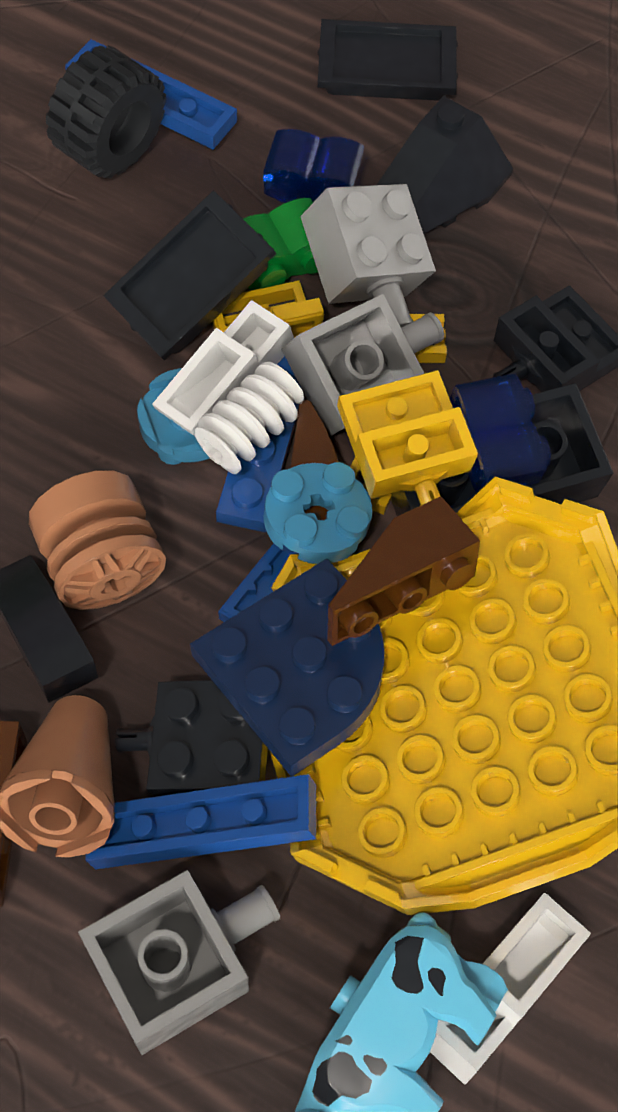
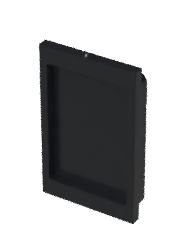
[317,19,458,101]
[103,190,276,360]

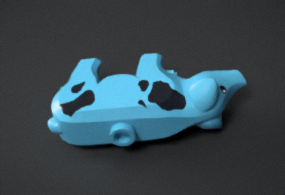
[295,912,508,1112]

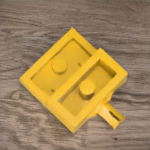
[337,370,478,505]

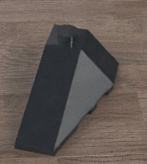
[377,96,513,234]

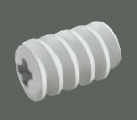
[194,362,304,474]

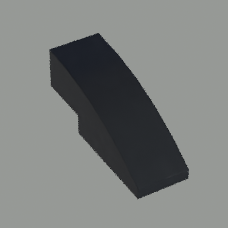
[0,555,98,703]

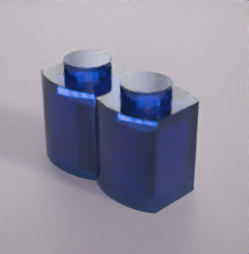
[263,129,365,203]
[449,373,551,494]

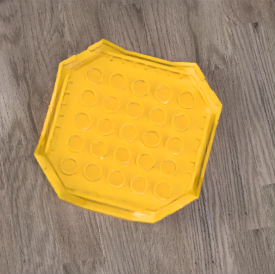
[270,476,618,915]

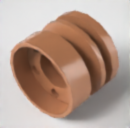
[29,470,166,610]

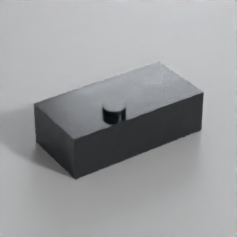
[391,383,614,516]

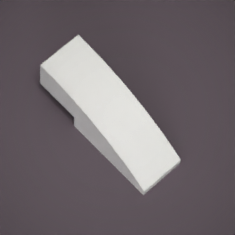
[152,300,294,435]
[430,893,591,1085]

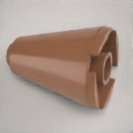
[0,695,115,858]

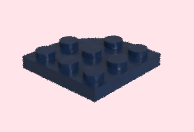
[190,559,384,777]

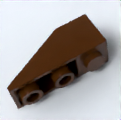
[327,496,480,646]

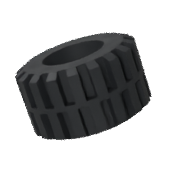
[46,45,166,178]

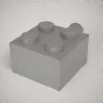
[300,184,436,327]
[281,294,444,437]
[78,870,280,1055]

